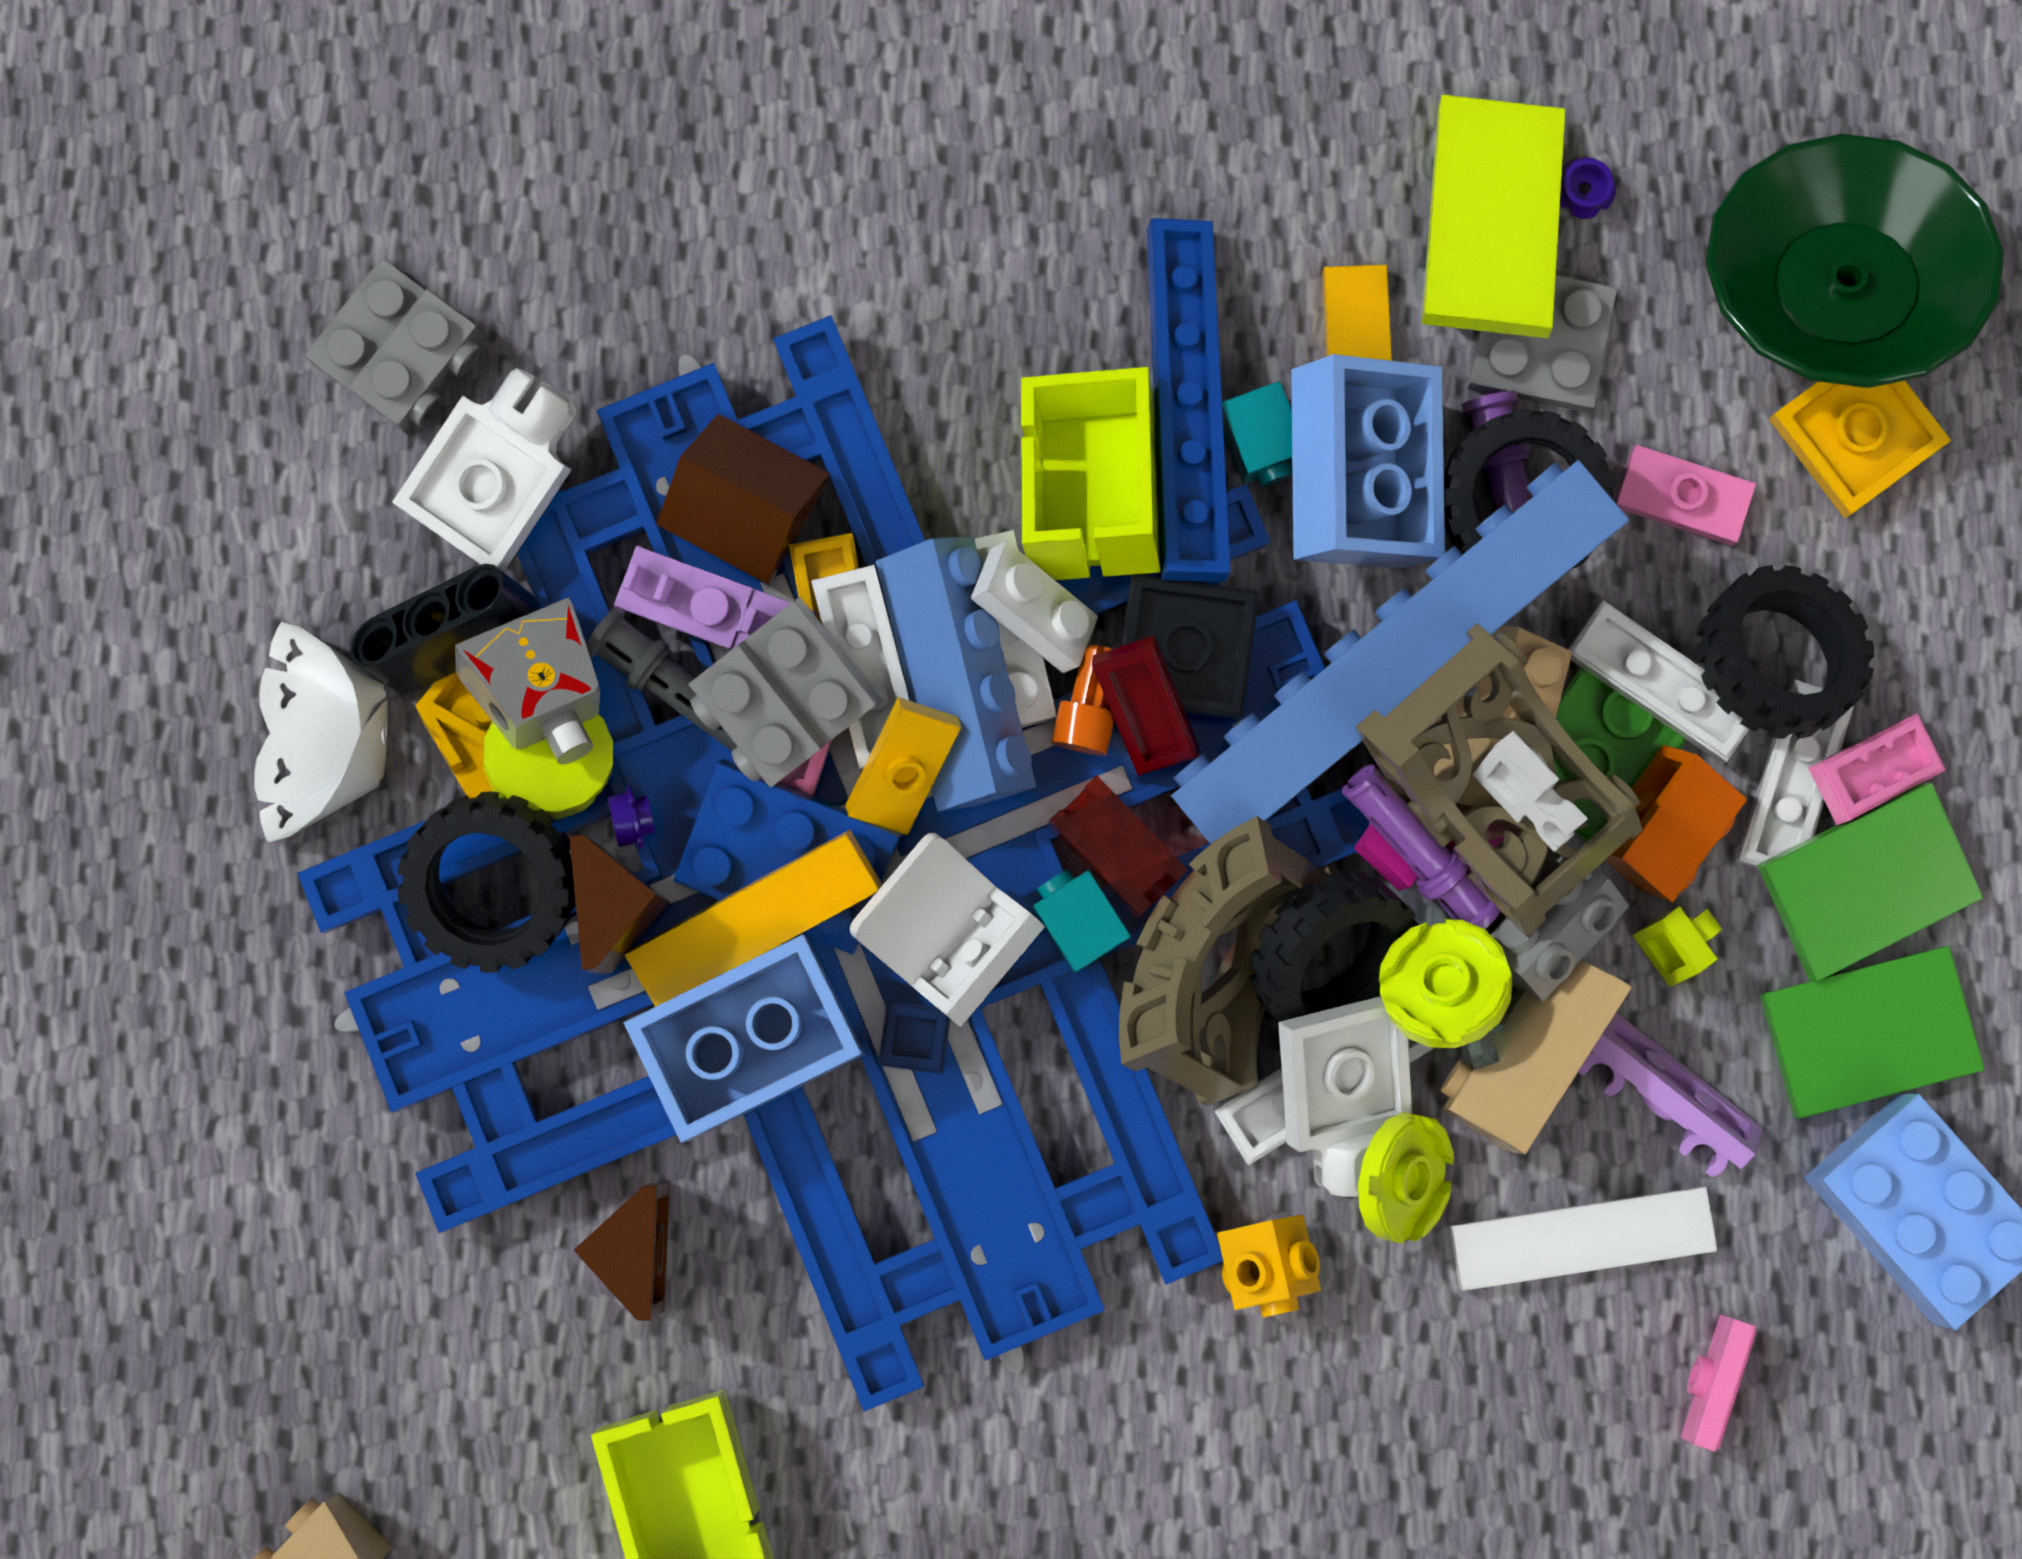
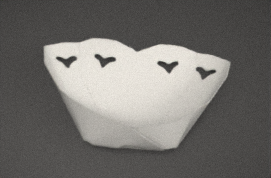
[254,622,388,842]

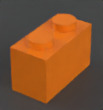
[1603,745,1747,903]

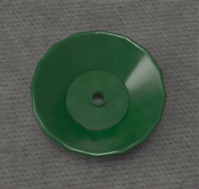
[1705,133,2005,388]

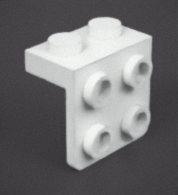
[850,833,1045,1027]

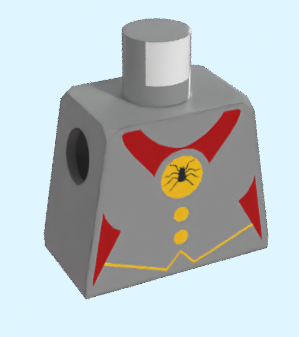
[455,597,600,764]

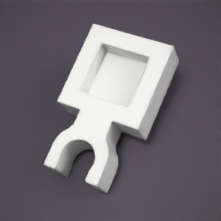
[1473,731,1588,852]

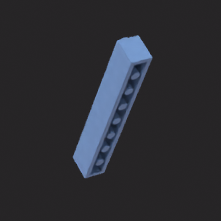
[1171,460,1629,844]

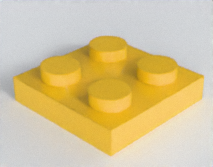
[1768,381,1952,519]

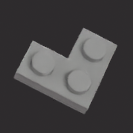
[1467,275,1617,413]

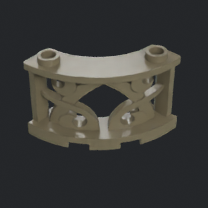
[1356,623,1643,937]
[1119,816,1335,1106]

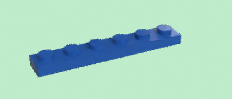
[1147,218,1231,582]

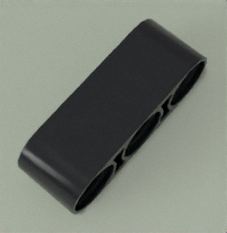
[350,563,541,694]

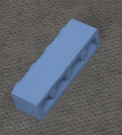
[876,537,1036,812]

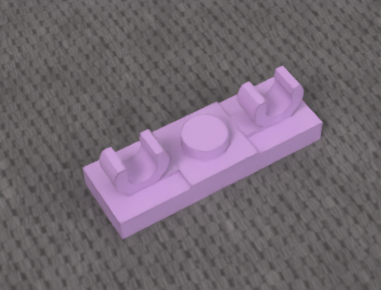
[613,546,817,650]
[1578,1012,1763,1177]

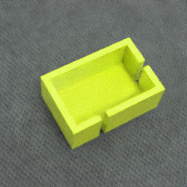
[1021,367,1161,580]
[591,1389,774,1559]

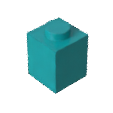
[1222,381,1292,487]
[1033,868,1131,974]

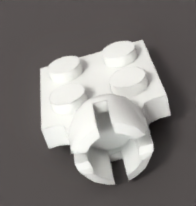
[392,368,577,572]
[1278,996,1412,1197]

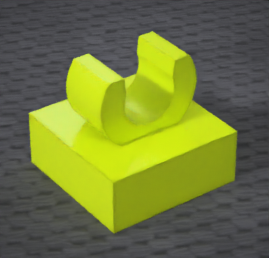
[1632,906,1722,987]

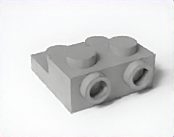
[304,258,484,435]
[688,597,881,788]
[1485,849,1630,1002]

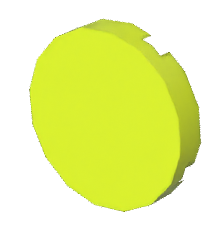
[484,714,613,819]
[1379,919,1512,1048]
[1358,1112,1454,1244]

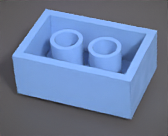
[1291,354,1445,568]
[623,934,865,1143]
[1804,1094,2022,1331]

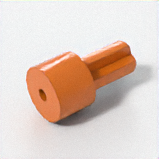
[1051,645,1115,756]

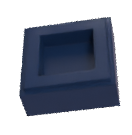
[878,1001,951,1074]

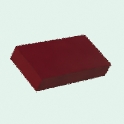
[1091,636,1200,776]

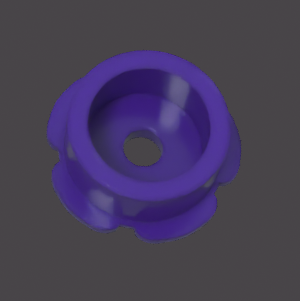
[1560,158,1616,219]
[607,786,655,849]

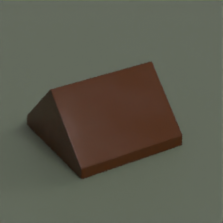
[656,414,831,586]
[570,835,671,975]
[574,1181,671,1321]

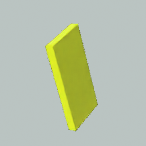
[1422,94,1565,339]

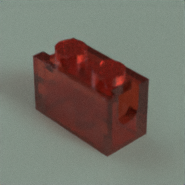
[1048,775,1188,919]

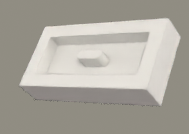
[971,541,1098,673]

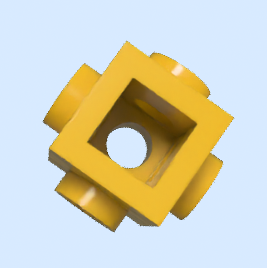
[1217,1214,1321,1318]

